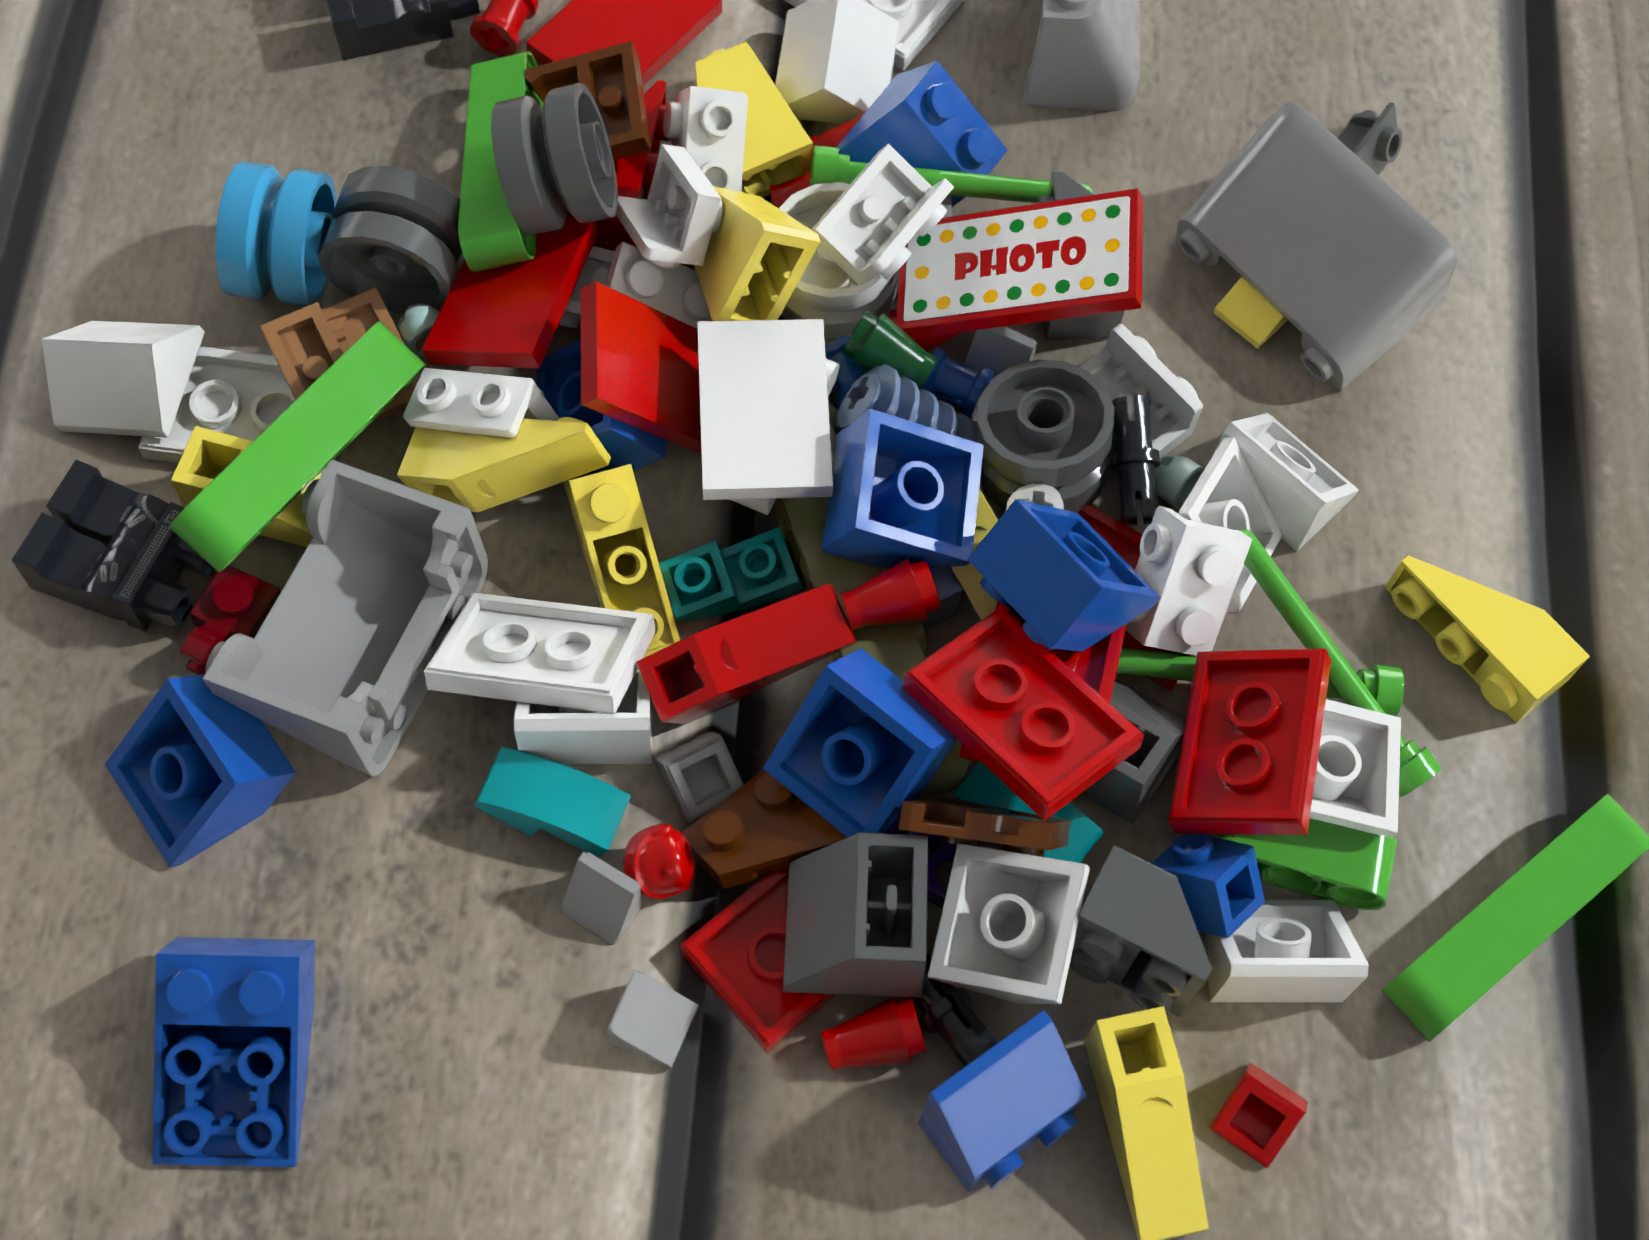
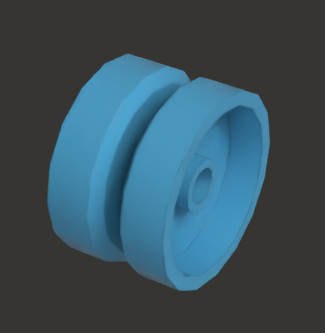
[215,161,337,306]

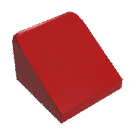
[1209,1063,1308,1168]

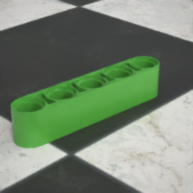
[458,51,543,273]
[169,321,426,573]
[1382,794,1649,1042]

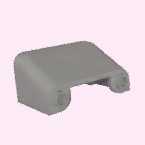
[1025,0,1140,111]
[1177,102,1457,392]
[203,459,488,777]

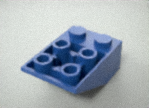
[153,937,315,1167]

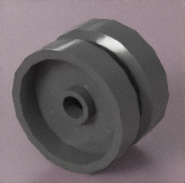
[491,83,618,235]
[318,166,462,314]
[976,359,1114,513]

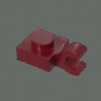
[179,565,281,675]

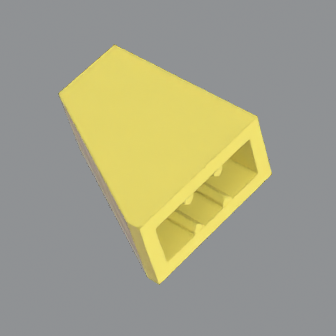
[696,41,813,198]
[694,186,820,321]

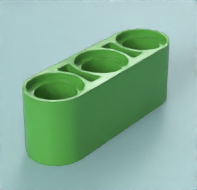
[1209,818,1398,910]

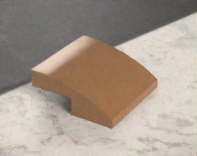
[260,287,420,422]

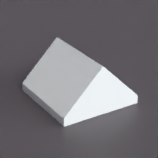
[775,0,899,124]
[42,321,205,438]
[1213,413,1359,552]
[1178,437,1282,614]
[514,668,652,765]
[1310,699,1401,838]
[928,843,1090,1004]
[1204,899,1369,1003]

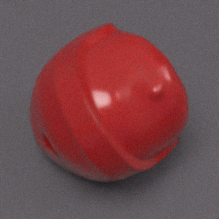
[623,824,694,899]

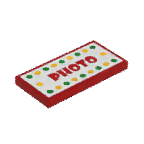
[896,188,1143,339]

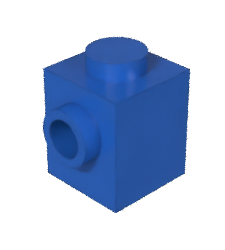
[1151,834,1265,938]

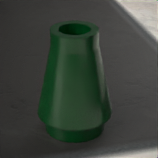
[842,310,938,390]

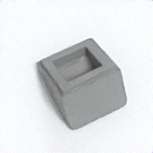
[964,327,1037,378]
[654,731,743,823]
[562,852,642,944]
[607,970,699,1069]

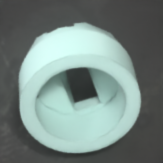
[398,303,440,357]
[1154,454,1204,509]

